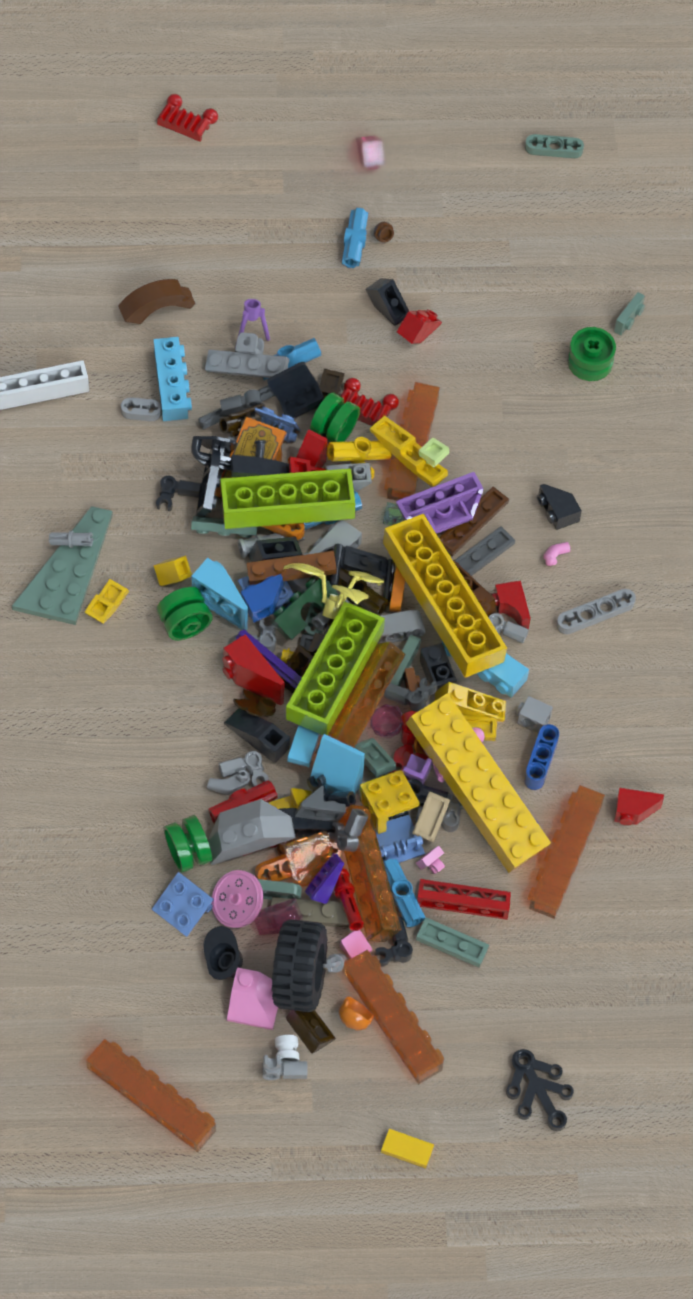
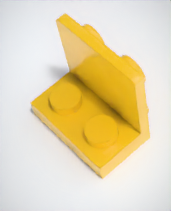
[360,770,419,834]

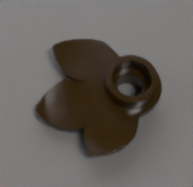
[233,689,276,717]

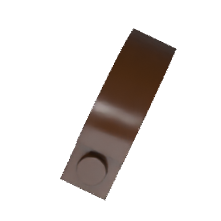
[118,279,196,324]

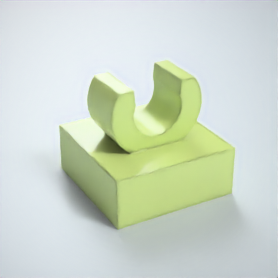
[419,438,450,467]

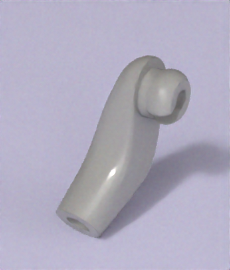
[207,769,250,795]

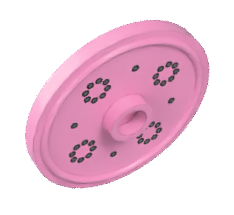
[212,870,263,928]

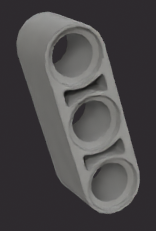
[376,610,425,646]

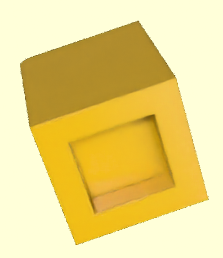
[153,555,192,586]

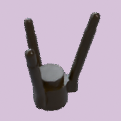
[219,403,265,437]

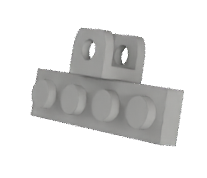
[205,332,289,378]

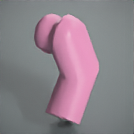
[543,542,570,566]

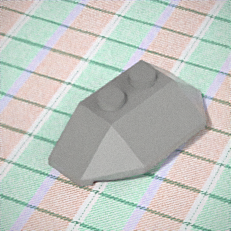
[208,799,295,865]

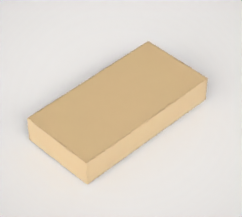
[412,792,450,843]

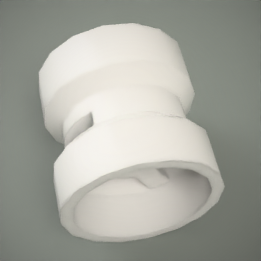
[275,1035,299,1064]

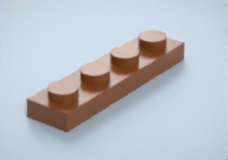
[247,551,337,585]

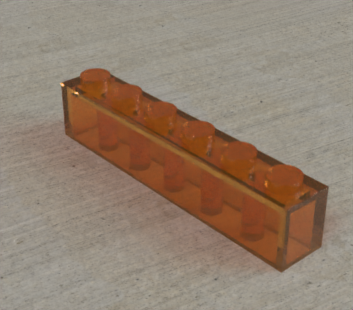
[384,382,440,501]
[315,641,406,754]
[527,785,605,919]
[339,805,401,942]
[343,949,444,1085]
[86,1039,216,1152]

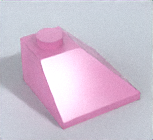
[227,968,278,1030]

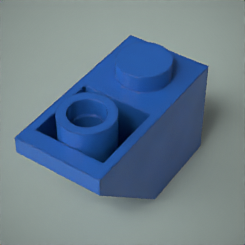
[241,574,283,623]

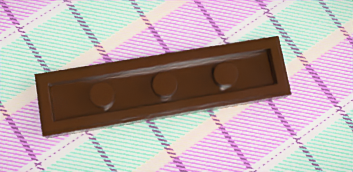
[439,487,509,557]

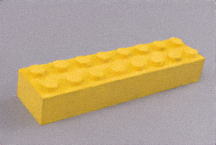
[383,513,507,678]
[406,693,551,873]

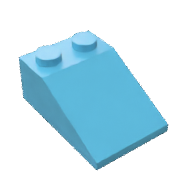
[192,558,248,630]
[310,734,365,795]

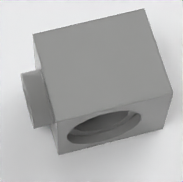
[516,696,553,733]

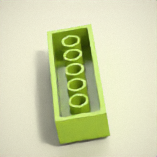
[221,468,355,529]
[286,601,385,735]

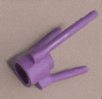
[235,299,270,349]

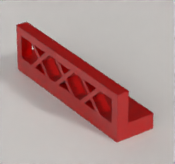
[417,879,511,920]

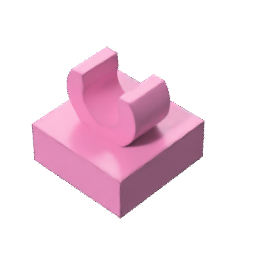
[416,846,445,874]

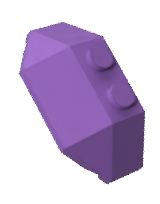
[396,472,484,534]

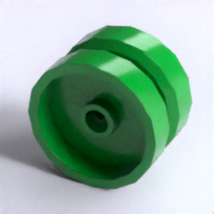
[567,327,616,381]
[310,392,360,443]
[156,587,213,641]
[163,815,212,873]

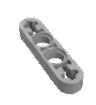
[557,589,636,634]

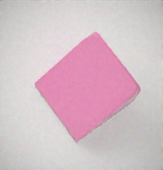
[340,930,373,964]

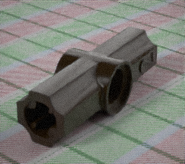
[326,567,389,616]

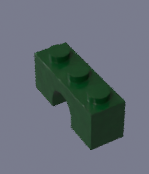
[270,576,339,641]

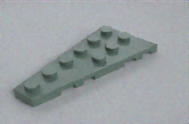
[12,506,113,625]

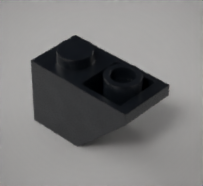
[537,484,582,530]
[420,643,457,688]

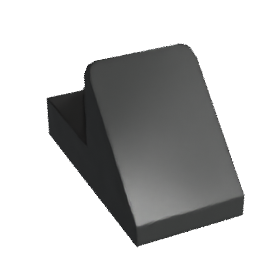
[295,786,346,823]

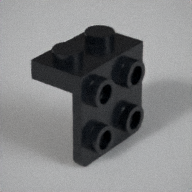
[267,362,325,418]

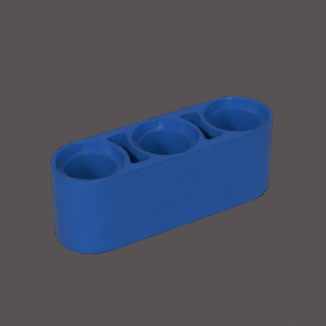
[524,724,559,790]

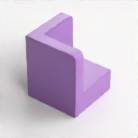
[402,754,432,785]

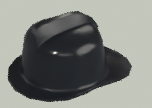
[203,926,243,980]

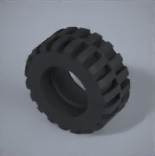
[272,919,328,1012]

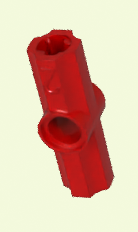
[208,780,278,825]

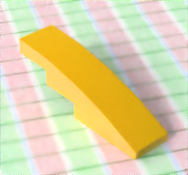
[370,416,448,487]

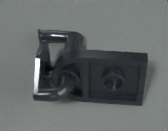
[191,436,267,517]

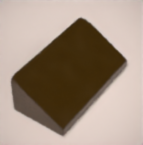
[286,1010,336,1054]

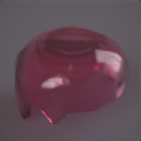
[370,704,403,738]

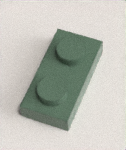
[614,292,645,335]
[354,738,396,777]

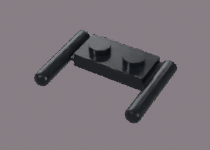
[330,543,395,602]

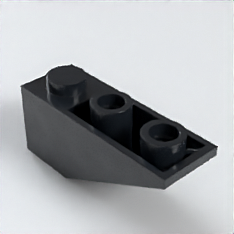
[224,708,290,764]

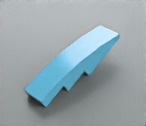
[287,725,321,767]

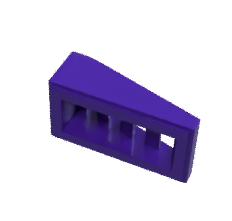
[305,853,344,904]

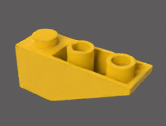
[435,682,506,722]

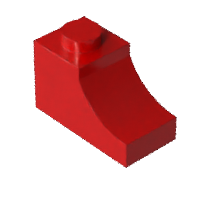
[491,580,531,629]

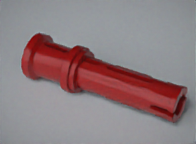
[334,868,364,931]

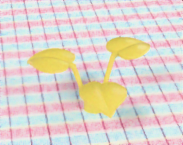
[283,563,384,619]

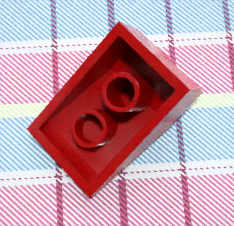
[222,634,285,705]

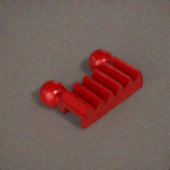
[157,94,218,142]
[341,378,399,426]

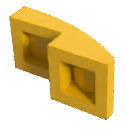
[84,579,129,624]

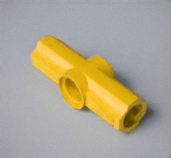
[327,437,392,464]

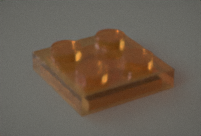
[283,831,333,887]

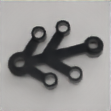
[506,1049,574,1131]

